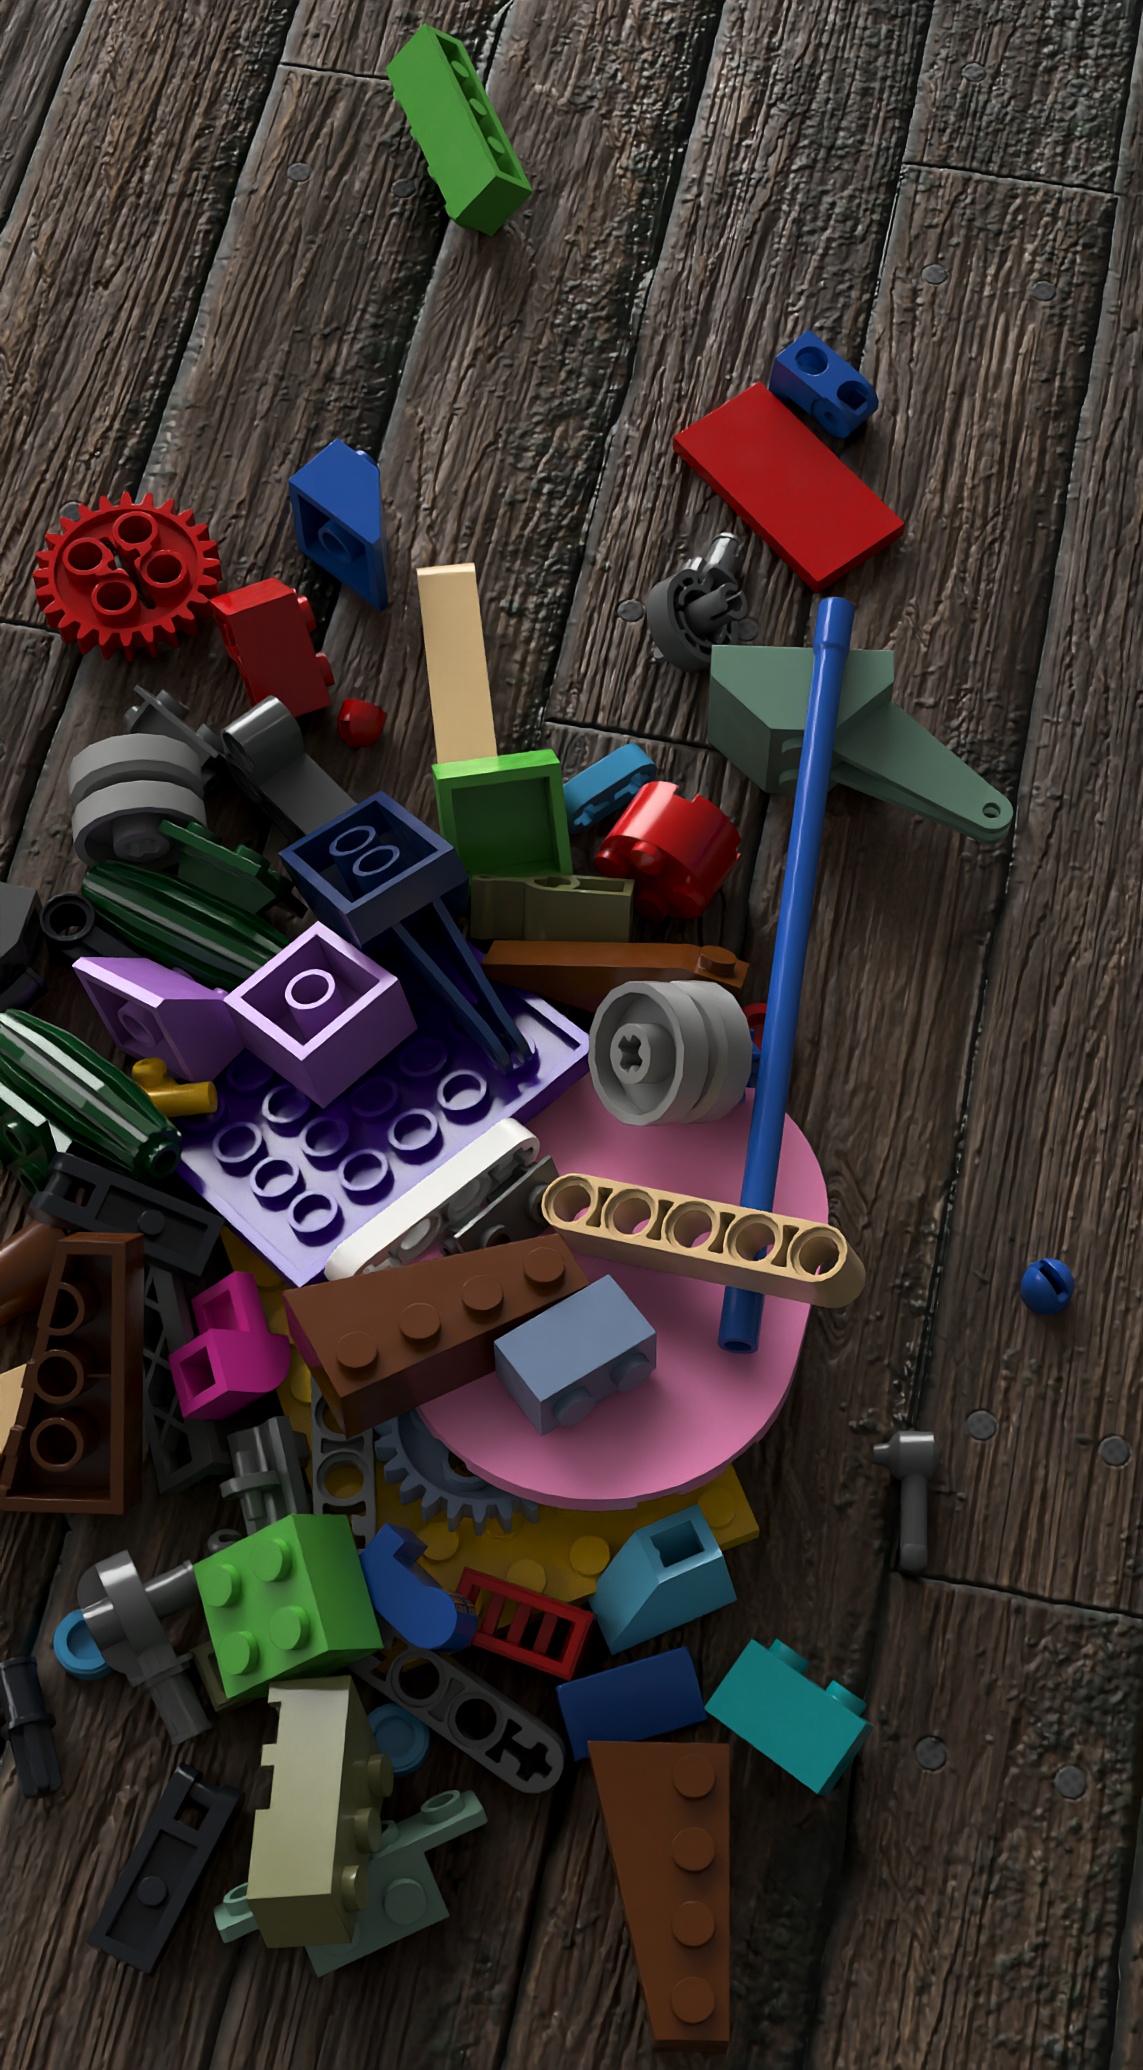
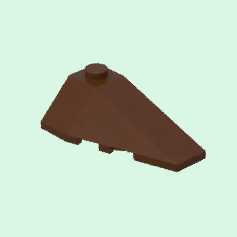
[480,940,750,1014]

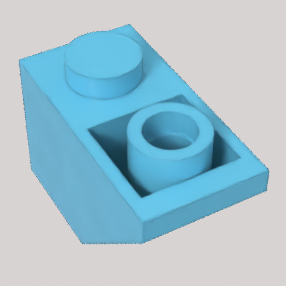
[587,1503,737,1655]

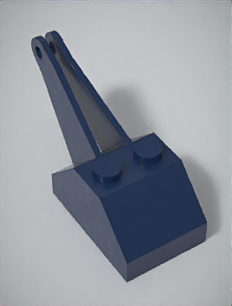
[278,790,533,1075]

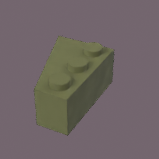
[246,1675,394,1948]

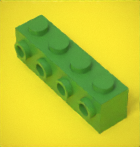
[385,23,533,236]

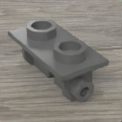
[122,685,227,794]
[438,1155,560,1257]

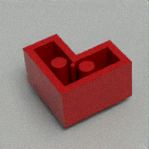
[209,577,335,718]

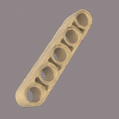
[416,563,498,764]
[541,1173,866,1308]

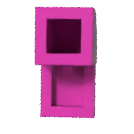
[167,1271,291,1420]

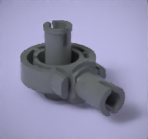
[646,532,748,673]
[77,1549,213,1747]

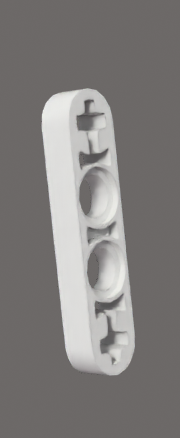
[324,1118,540,1281]

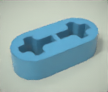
[563,743,657,834]

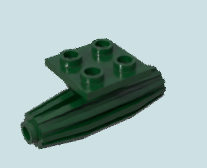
[81,819,308,994]
[0,1008,183,1203]

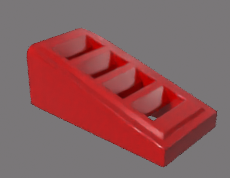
[456,1566,598,1681]

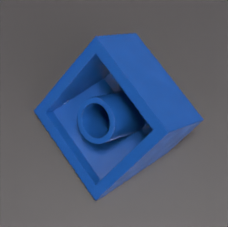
[288,438,389,612]

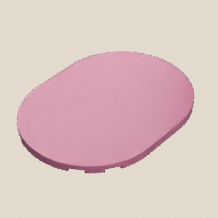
[409,1072,829,1511]

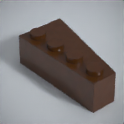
[282,1233,591,1439]

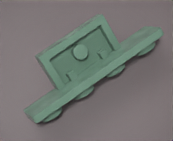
[213,1790,488,1977]

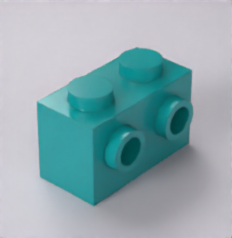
[703,1638,875,1796]

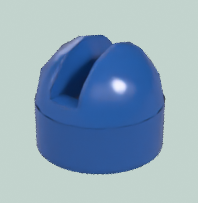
[1020,1258,1074,1315]

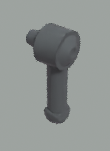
[872,1430,940,1572]

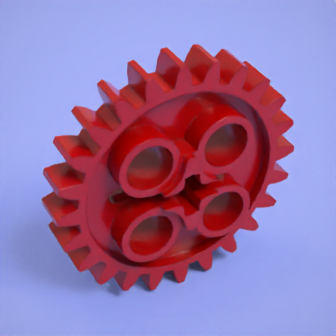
[32,492,223,662]

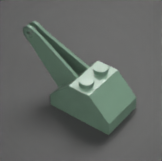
[707,645,1013,845]

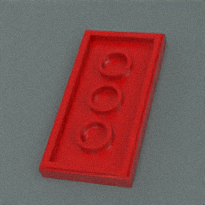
[673,381,905,594]

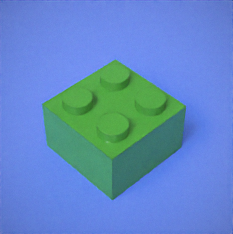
[431,749,573,897]
[193,1514,384,1699]

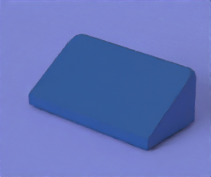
[555,1646,708,1762]

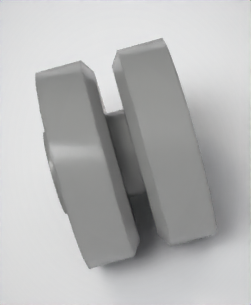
[68,733,208,872]
[588,980,752,1126]

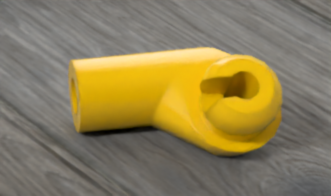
[132,1057,218,1118]

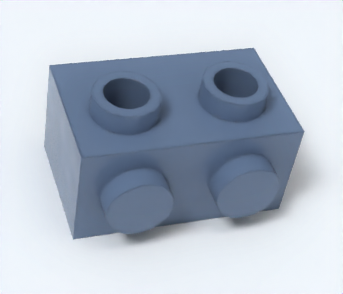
[494,1274,657,1436]

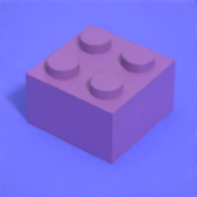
[223,921,418,1109]

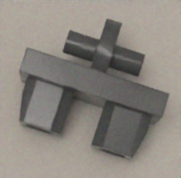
[220,1416,314,1536]

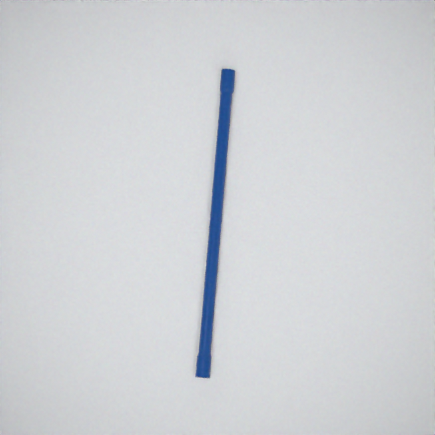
[717,597,855,1354]

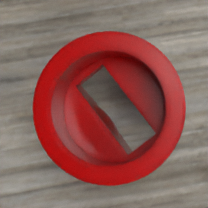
[337,699,388,748]

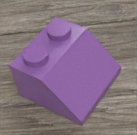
[72,957,245,1084]

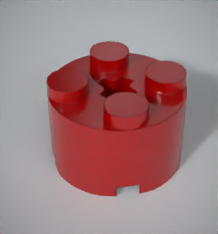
[594,781,741,922]

